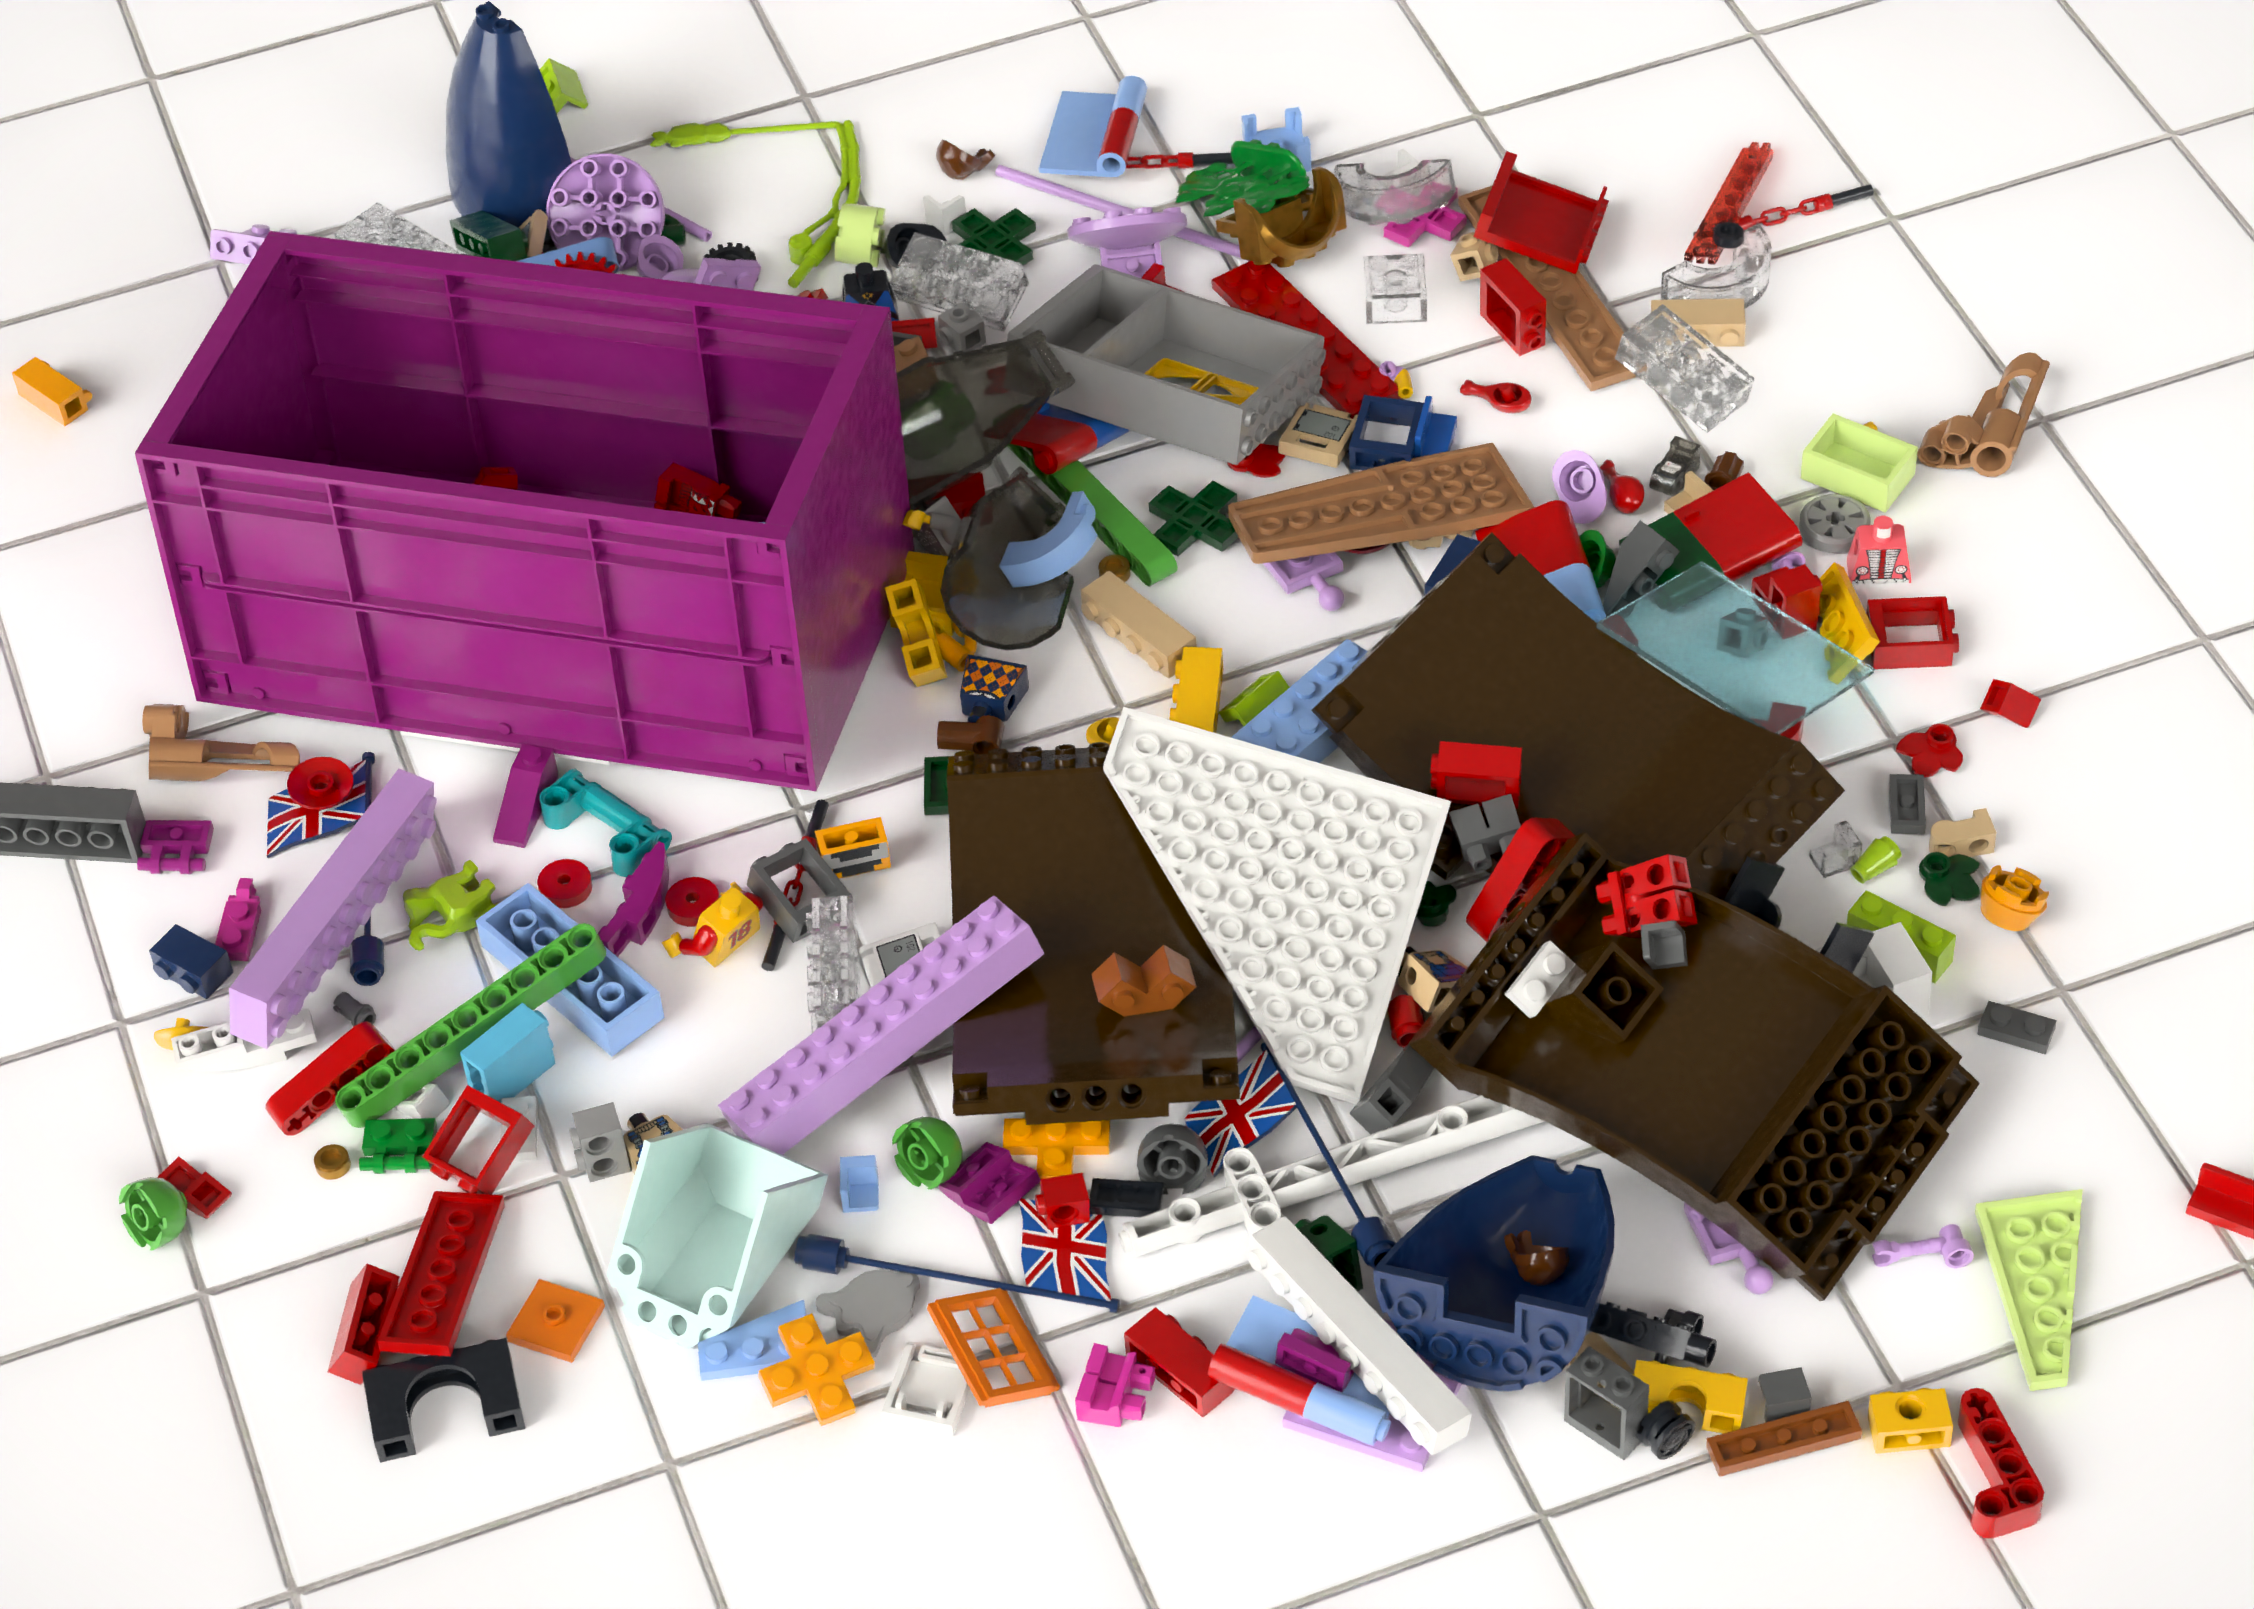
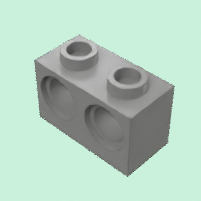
[569,1102,631,1183]

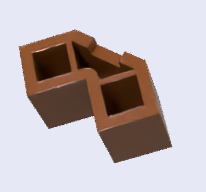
[1091,945,1196,1016]

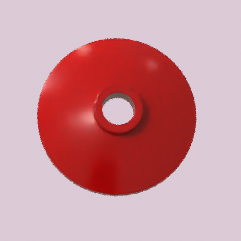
[287,757,354,810]

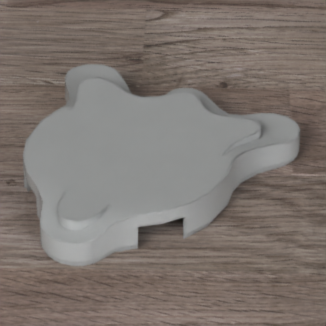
[815,1269,920,1358]

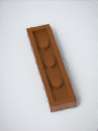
[1706,1400,1862,1477]

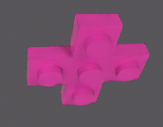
[1375,178,1467,248]

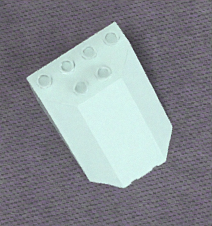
[606,1123,828,1348]

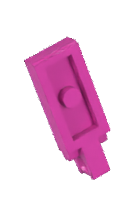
[215,878,262,961]

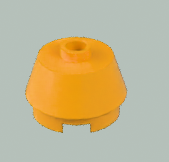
[1980,865,2049,931]

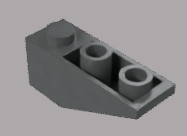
[1603,520,1680,622]
[1349,1044,1434,1135]

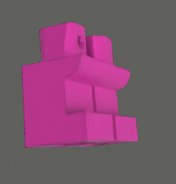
[1075,1343,1155,1428]

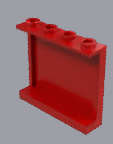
[1473,151,1609,274]

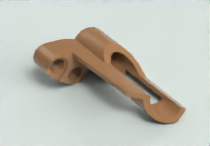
[1917,352,2050,477]
[142,704,300,782]

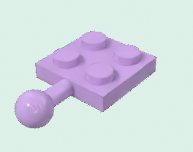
[1263,552,1344,611]
[1684,1202,1773,1294]

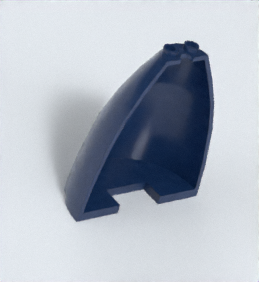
[446,1,572,228]
[1373,1155,1615,1391]

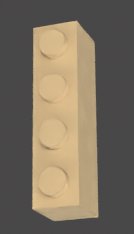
[1081,571,1197,679]

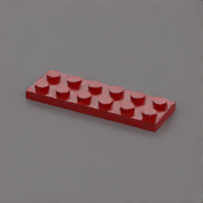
[377,1191,505,1357]

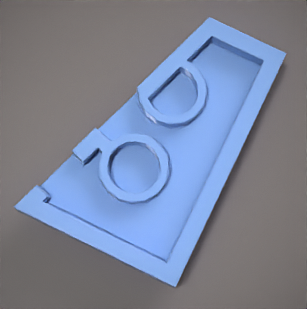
[698,1299,806,1381]

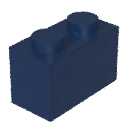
[149,924,233,999]

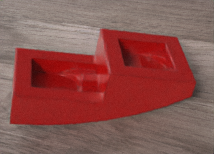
[156,1156,232,1219]

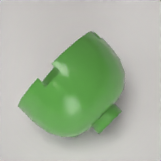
[892,1117,962,1190]
[119,1177,187,1251]

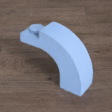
[999,491,1098,587]

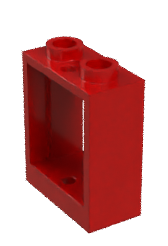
[1480,258,1546,356]
[1866,596,1959,670]
[1431,741,1522,809]
[422,1085,535,1195]

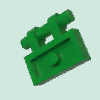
[359,1118,437,1174]

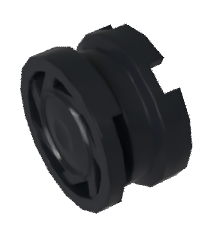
[1637,1400,1696,1460]

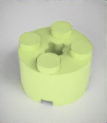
[835,203,886,268]

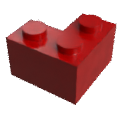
[1750,564,1823,643]

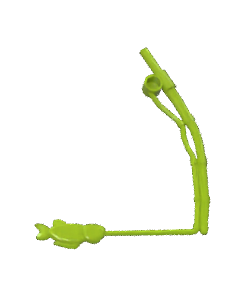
[650,120,861,288]

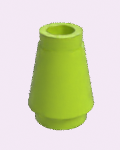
[1850,836,1902,884]

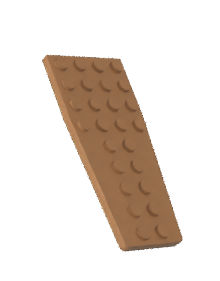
[1228,442,1534,564]

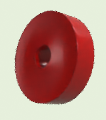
[537,859,593,908]
[665,877,720,927]

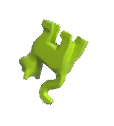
[402,860,498,951]

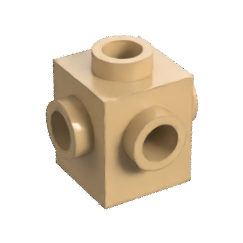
[1450,232,1498,281]

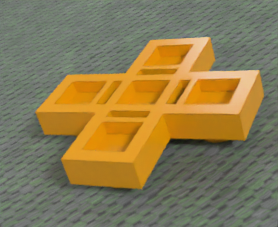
[1002,1118,1111,1184]
[758,1313,875,1426]

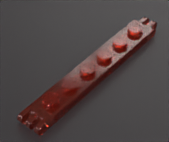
[1684,142,1773,265]

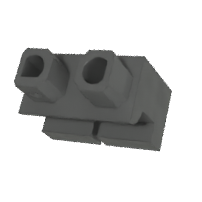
[1449,794,1521,872]

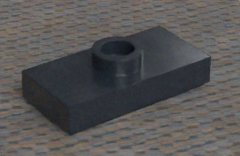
[1089,1178,1164,1218]

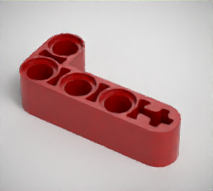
[1466,817,1576,943]
[265,1022,396,1136]
[1957,1388,2044,1539]

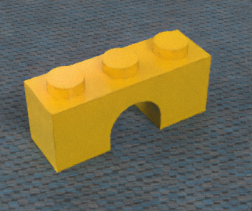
[885,578,948,687]
[1634,1360,1748,1434]

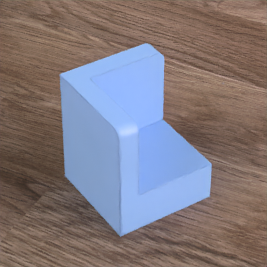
[840,1155,879,1213]

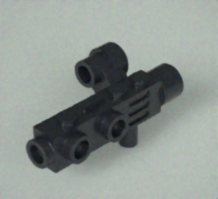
[1589,1301,1717,1368]

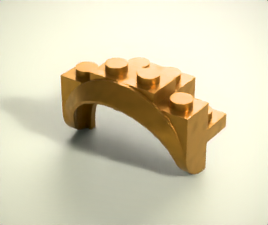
[1216,167,1347,268]

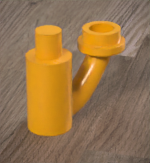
[935,613,977,672]

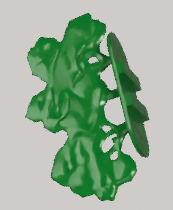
[1175,139,1311,217]

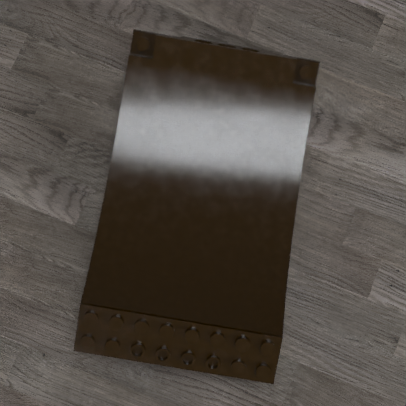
[1311,533,1845,900]
[947,742,1240,1125]
[1408,832,1980,1301]

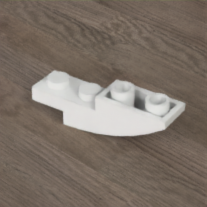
[171,1008,318,1071]

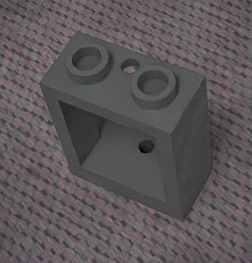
[746,838,853,943]
[1564,1346,1649,1461]

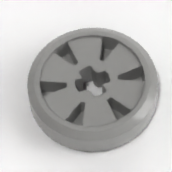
[1799,494,1871,553]

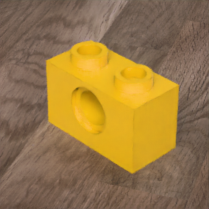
[1867,1388,1953,1454]

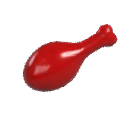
[1460,380,1532,414]
[1600,459,1645,514]

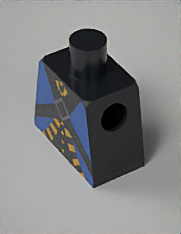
[841,262,899,321]

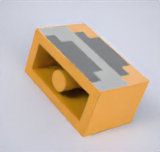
[815,817,891,879]

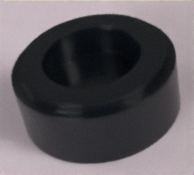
[1713,222,1744,249]

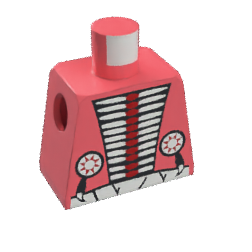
[1846,515,1911,585]

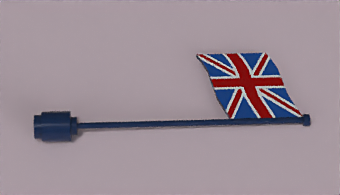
[267,752,385,986]
[1184,1042,1396,1269]
[794,1198,1120,1314]

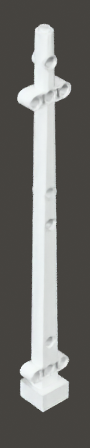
[1118,922,1932,1257]

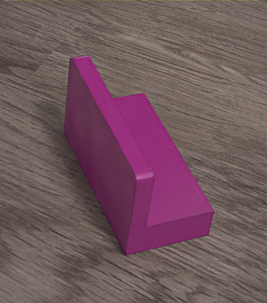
[1275,1328,1355,1393]

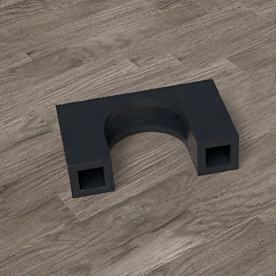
[362,1337,526,1463]

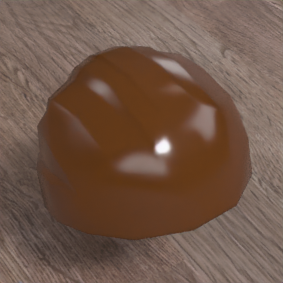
[936,139,996,180]
[1504,1230,1570,1286]

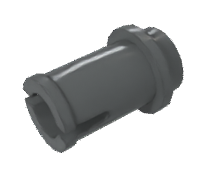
[333,992,376,1027]

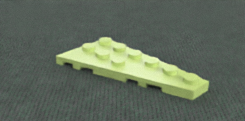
[1975,1189,2083,1391]

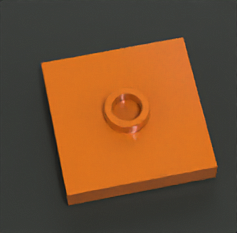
[506,1279,605,1363]

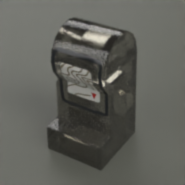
[1649,435,1701,497]

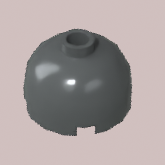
[1137,1123,1208,1195]

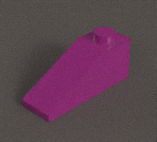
[493,744,559,848]

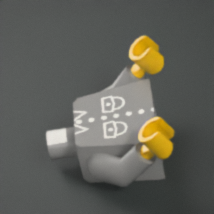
[903,496,972,561]

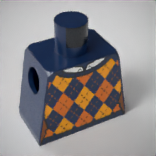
[960,654,1029,723]

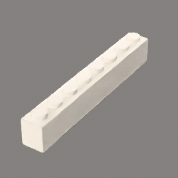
[1247,1216,1472,1456]

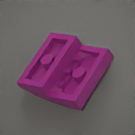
[938,1142,1040,1224]

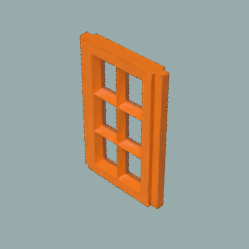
[927,1288,1060,1407]

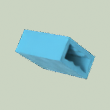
[460,1003,556,1103]

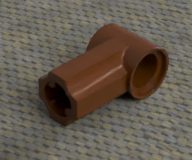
[1704,451,1744,490]
[937,715,1005,754]

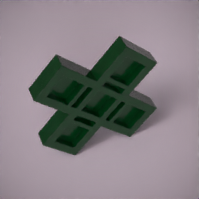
[948,208,1036,274]
[1148,480,1239,557]

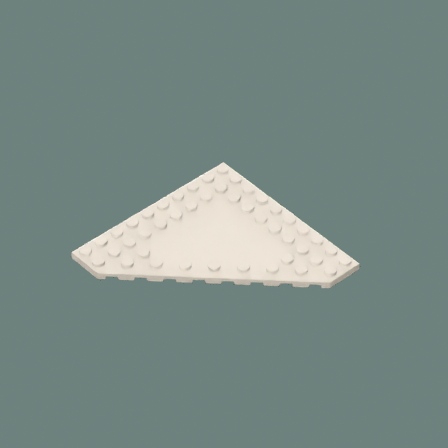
[1103,707,1451,1104]

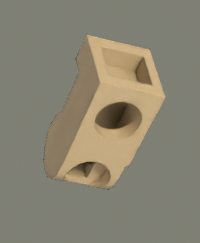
[1929,808,1996,857]

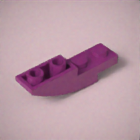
[598,841,669,957]

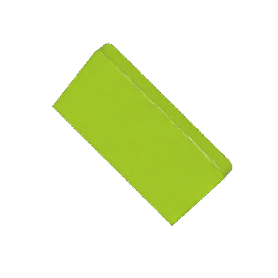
[540,58,589,113]
[1218,671,1290,726]

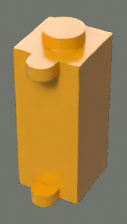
[12,357,92,426]

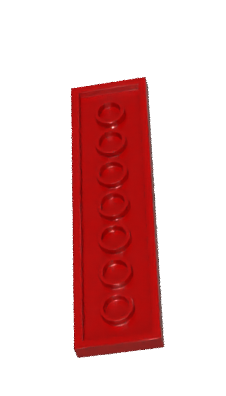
[1212,261,1401,419]

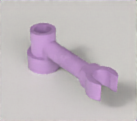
[1872,1224,1974,1269]

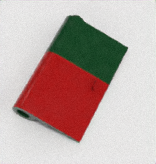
[1618,472,1803,616]

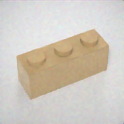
[1650,298,1746,348]

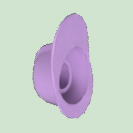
[636,234,684,279]
[1552,450,1607,524]

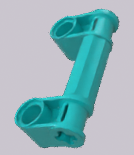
[540,769,672,877]

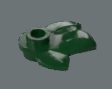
[1919,852,1980,906]
[1416,880,1457,927]

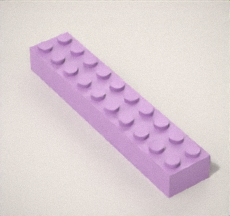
[229,768,437,1049]
[718,896,1044,1155]

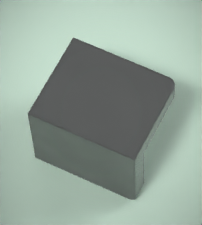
[1641,921,1688,970]
[1758,1367,1812,1422]

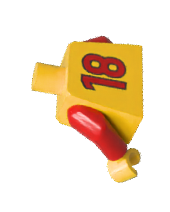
[661,881,763,968]

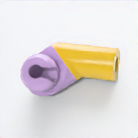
[1379,361,1414,399]

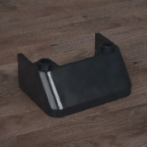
[1723,857,1874,974]

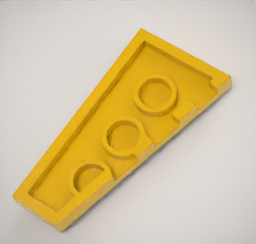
[1819,562,1880,688]

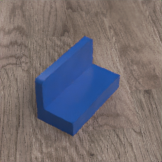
[1415,395,1457,458]

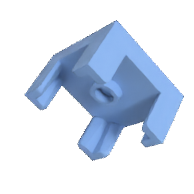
[1241,107,1312,172]

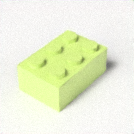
[1801,413,1918,513]

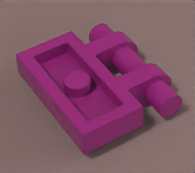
[137,820,214,875]

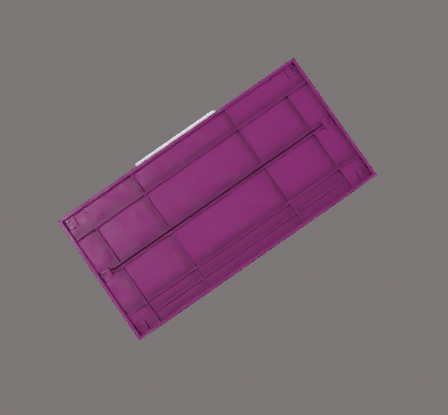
[135,231,914,792]

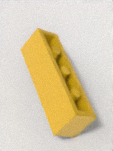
[1169,647,1224,733]

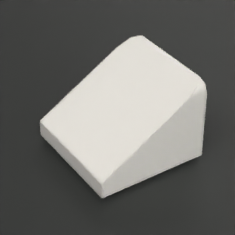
[395,1084,449,1119]

